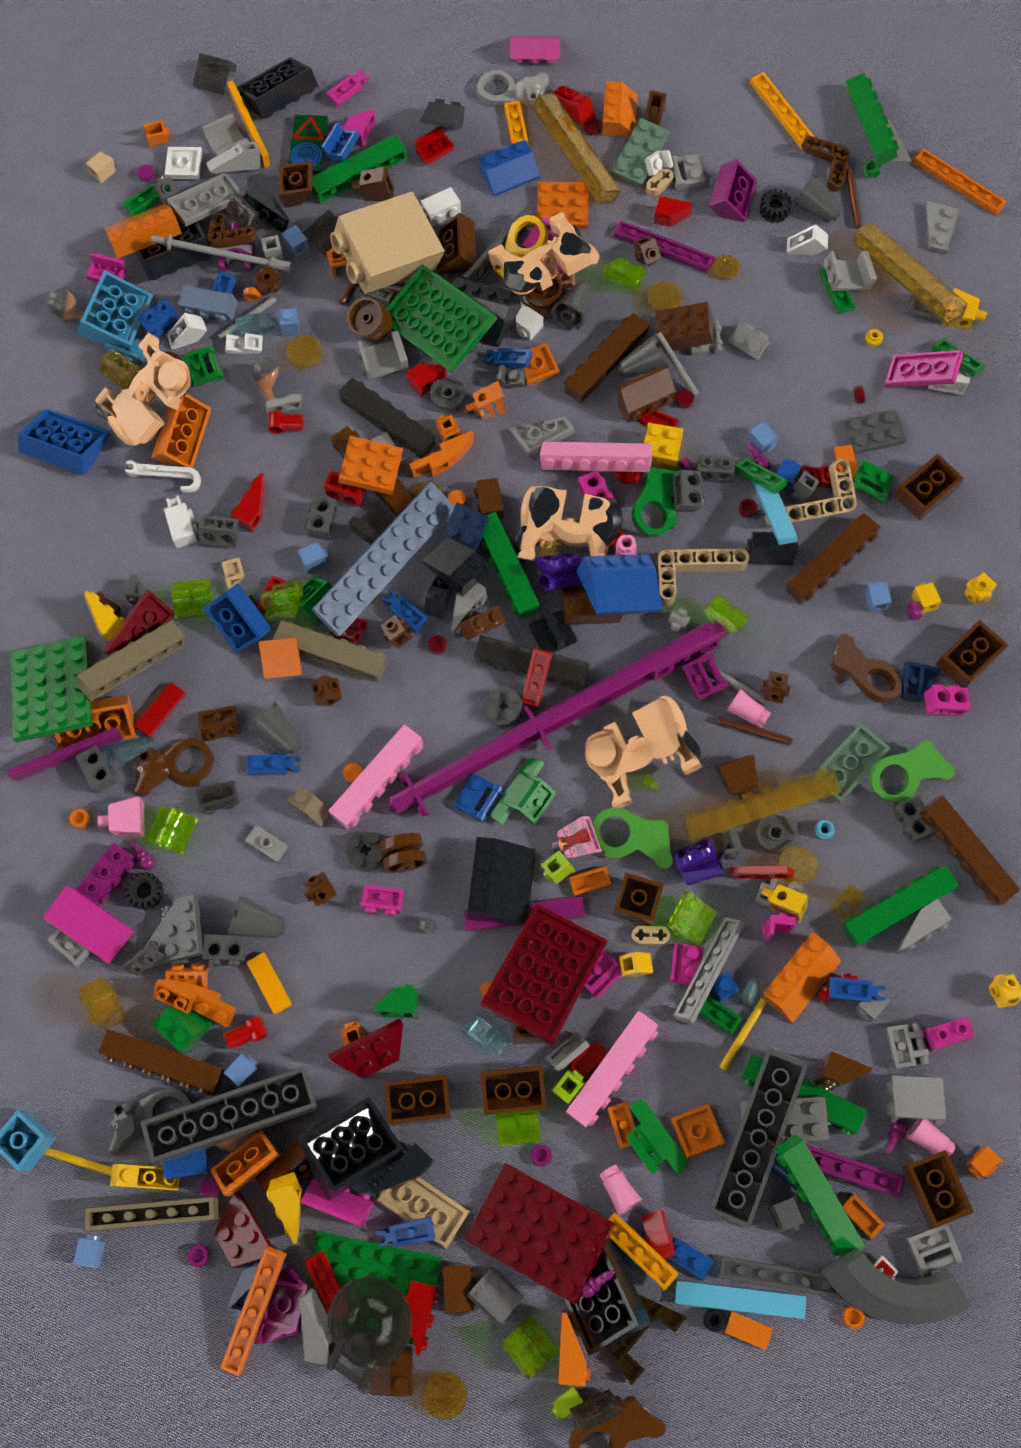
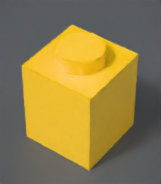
[911,582,942,614]
[619,952,653,977]

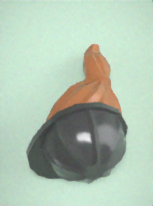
[47,286,84,321]
[253,357,284,402]

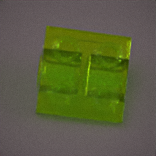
[603,257,648,292]
[172,579,213,619]
[261,580,304,622]
[703,594,750,633]
[146,805,198,855]
[667,891,717,946]
[496,1110,541,1147]
[500,1315,559,1380]

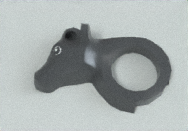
[107,1088,193,1155]

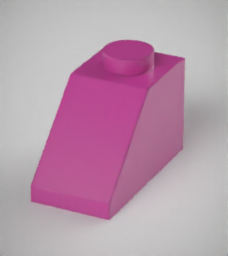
[342,109,376,147]

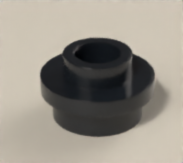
[703,1309,725,1332]

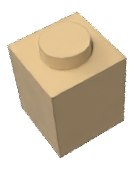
[86,151,116,184]

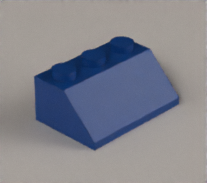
[479,140,540,196]
[203,583,272,654]

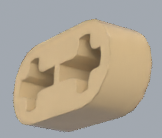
[646,169,674,197]
[631,926,670,946]

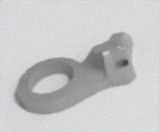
[476,70,550,108]

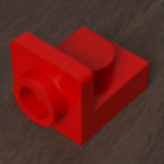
[614,471,645,485]

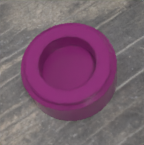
[137,164,155,182]
[679,457,695,471]
[907,601,922,621]
[531,1145,552,1167]
[200,1177,221,1198]
[187,1245,210,1267]

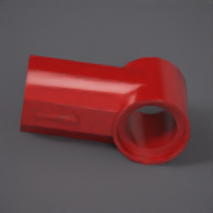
[268,410,304,434]
[224,1016,268,1050]

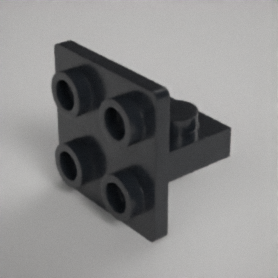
[529,608,577,653]

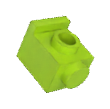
[541,850,576,884]
[552,1070,585,1104]
[551,1385,587,1421]

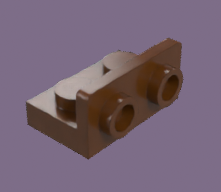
[198,705,241,742]

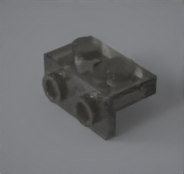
[196,780,240,815]

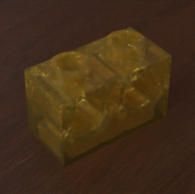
[100,349,140,389]

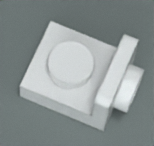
[645,150,673,176]

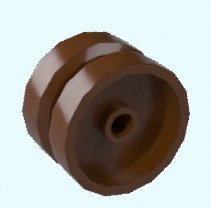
[522,276,562,317]
[347,297,392,342]
[379,833,427,873]

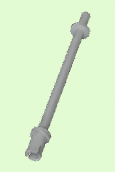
[151,234,291,273]

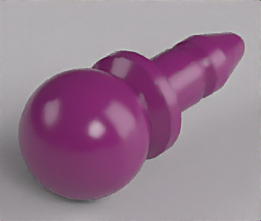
[747,442,771,470]
[130,839,155,870]
[885,1119,907,1154]
[580,1270,615,1298]

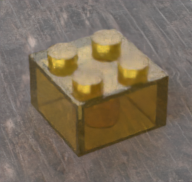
[79,977,128,1030]

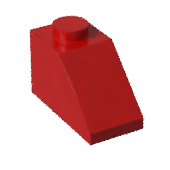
[654,196,693,227]
[406,364,447,397]

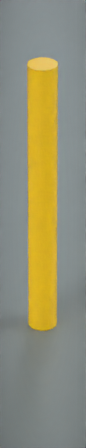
[719,998,767,1072]
[43,1148,112,1176]

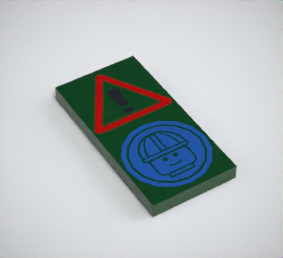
[288,114,329,174]

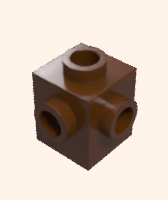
[633,236,661,266]
[253,266,283,296]
[380,615,413,649]
[762,671,791,704]
[312,675,342,706]
[303,871,337,907]

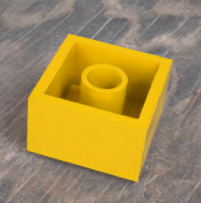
[644,423,684,471]

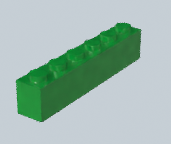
[845,73,899,166]
[312,134,407,204]
[481,512,540,620]
[842,865,959,948]
[740,1054,867,1137]
[774,1134,865,1258]

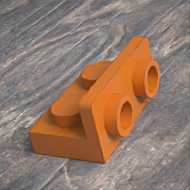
[165,963,210,989]

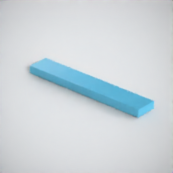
[752,469,798,545]
[675,1281,806,1319]

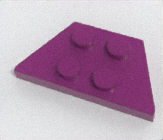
[254,1261,312,1345]

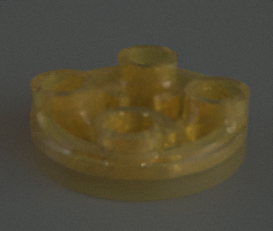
[647,281,683,312]
[286,335,322,371]
[778,846,818,884]
[423,1372,467,1420]

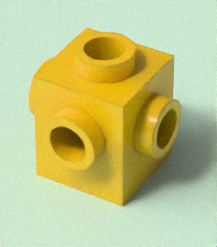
[963,572,998,606]
[988,974,1021,1008]

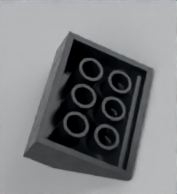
[237,57,319,119]
[136,222,213,281]
[452,277,522,347]
[467,837,536,925]
[298,1097,404,1201]
[564,1241,651,1356]

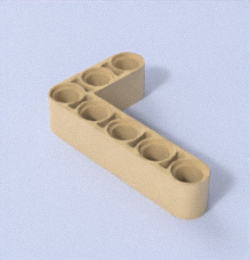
[765,459,857,527]
[657,549,749,607]

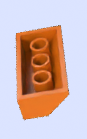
[151,393,212,468]
[55,694,136,749]
[760,932,841,1023]

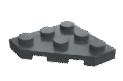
[146,894,203,967]

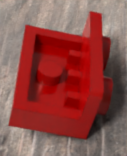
[415,126,454,165]

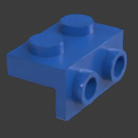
[321,123,360,161]
[138,299,179,338]

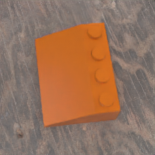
[103,203,182,258]

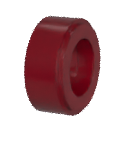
[584,118,601,136]
[854,386,865,405]
[676,390,694,409]
[738,499,757,518]
[428,635,447,655]

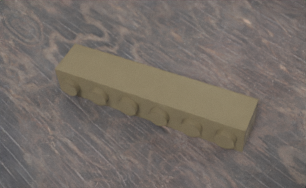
[77,620,186,701]
[273,620,388,683]
[85,1197,219,1231]

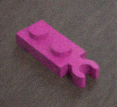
[326,70,369,107]

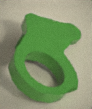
[869,740,955,803]
[592,808,673,869]

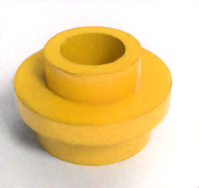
[865,329,883,347]

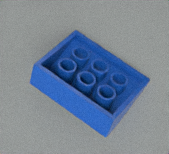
[17,408,110,475]
[576,554,662,615]

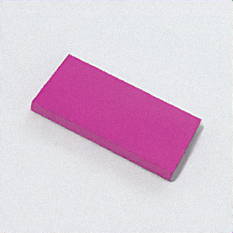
[885,350,964,388]
[43,885,134,964]

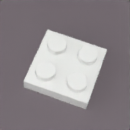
[165,147,203,179]

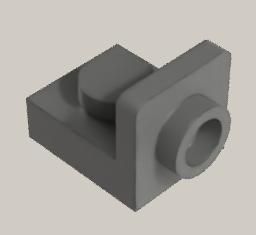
[497,365,526,389]
[124,574,143,605]
[717,828,743,861]

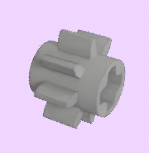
[668,607,691,632]

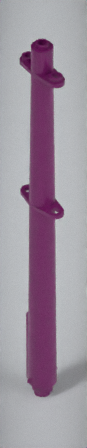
[387,620,731,817]

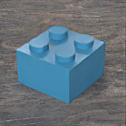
[0,1110,56,1172]

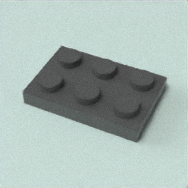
[843,409,906,455]

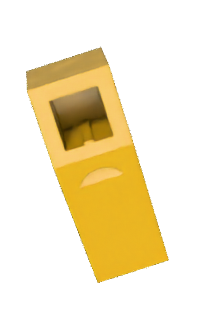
[83,590,125,642]
[110,1164,180,1191]
[267,1172,303,1244]

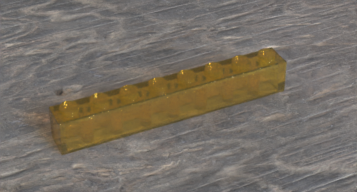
[532,94,621,204]
[853,222,968,325]
[682,767,841,842]

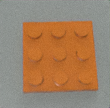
[537,182,588,229]
[338,436,403,495]

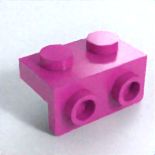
[86,253,127,283]
[360,885,404,916]
[761,913,796,942]

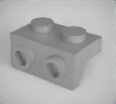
[728,322,771,360]

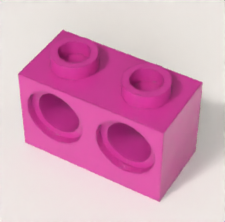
[577,471,614,500]
[924,684,971,716]
[924,1017,975,1052]

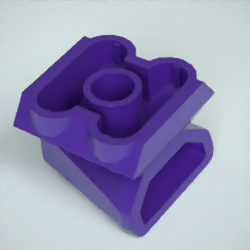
[536,553,582,591]
[674,838,725,886]

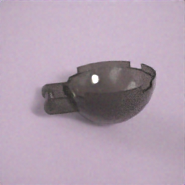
[326,1276,413,1392]

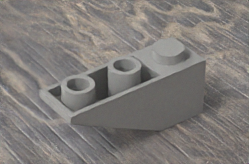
[206,142,260,174]
[451,583,487,638]
[896,899,952,953]
[299,1289,339,1365]

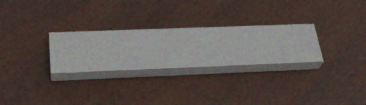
[673,917,744,1024]

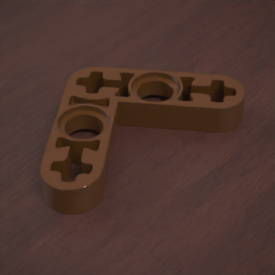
[801,136,850,192]
[207,213,258,248]

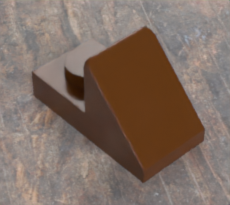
[644,90,667,126]

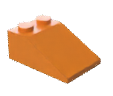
[558,1312,590,1386]

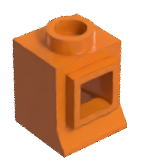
[143,120,171,149]
[326,248,348,277]
[435,414,461,441]
[340,1021,365,1045]
[965,1146,1004,1180]

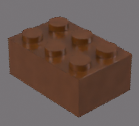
[656,301,714,353]
[894,453,964,521]
[936,620,1008,688]
[384,1075,452,1127]

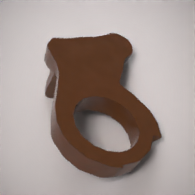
[831,634,902,703]
[133,738,215,797]
[568,1395,666,1448]

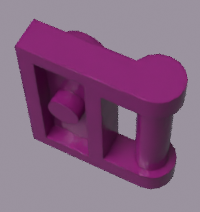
[681,652,729,701]

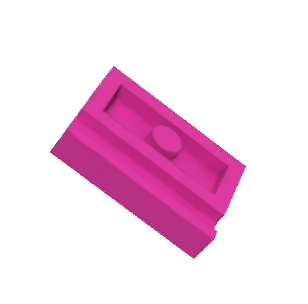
[670,943,704,986]
[584,950,622,1000]

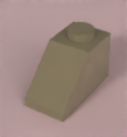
[287,785,330,827]

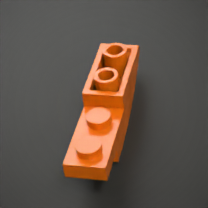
[409,431,474,478]
[152,979,236,1028]

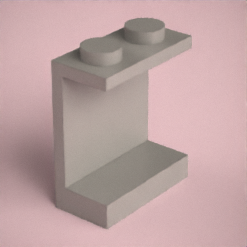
[202,113,249,156]
[824,251,877,291]
[356,331,409,380]
[885,1076,946,1126]

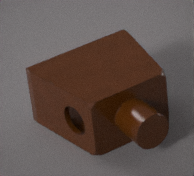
[352,167,394,202]
[715,755,758,803]

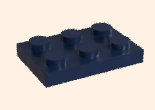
[438,502,491,552]

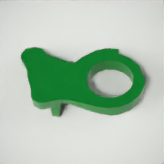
[631,467,678,537]

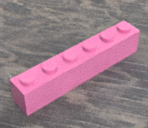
[540,442,652,472]
[328,724,423,830]
[566,1011,659,1129]

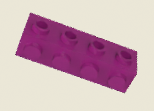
[76,842,136,906]

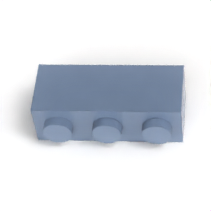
[178,286,238,322]

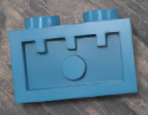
[104,340,145,366]

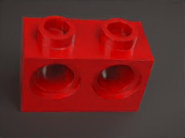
[324,471,366,507]

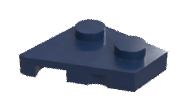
[901,661,941,702]

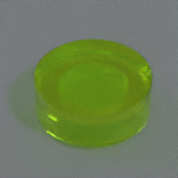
[641,773,660,791]

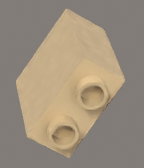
[330,191,444,294]

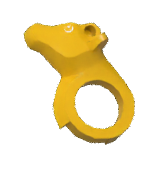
[493,215,549,280]

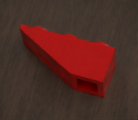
[551,85,595,125]
[231,472,266,533]
[406,1280,440,1356]

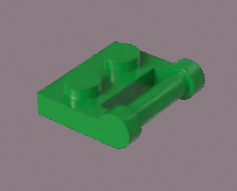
[183,346,224,387]
[853,459,894,504]

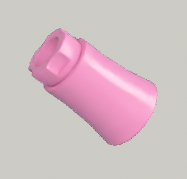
[613,535,637,555]
[726,689,771,728]
[906,1119,955,1156]
[599,1164,643,1215]

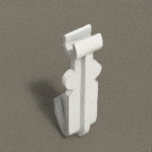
[125,461,201,493]

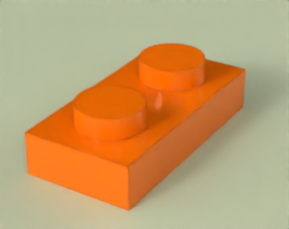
[607,1102,635,1149]

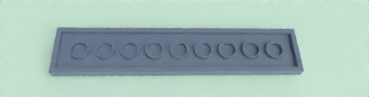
[311,482,455,637]

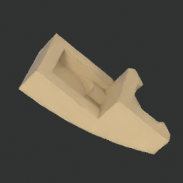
[222,557,245,589]

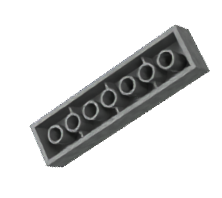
[709,1047,808,1228]
[140,1067,317,1166]

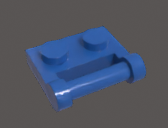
[454,773,503,823]

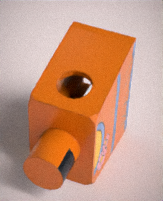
[465,381,510,419]

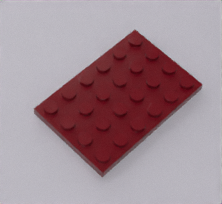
[480,904,608,1045]
[465,1163,616,1304]

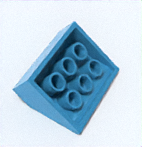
[76,270,153,348]

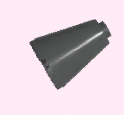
[793,174,842,222]
[551,283,591,331]
[618,335,669,378]
[248,702,301,755]
[228,896,286,938]

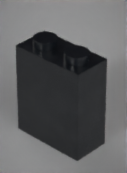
[745,532,798,566]

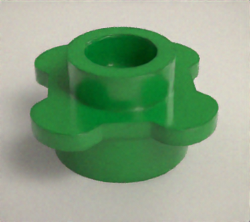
[863,160,882,178]

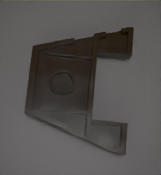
[609,1294,687,1385]

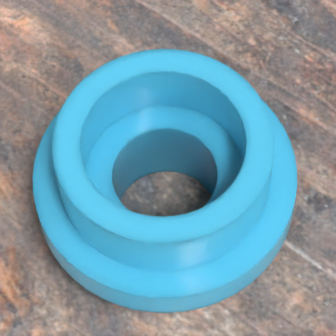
[814,820,835,840]

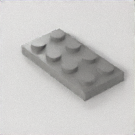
[167,172,244,226]
[740,1096,829,1143]

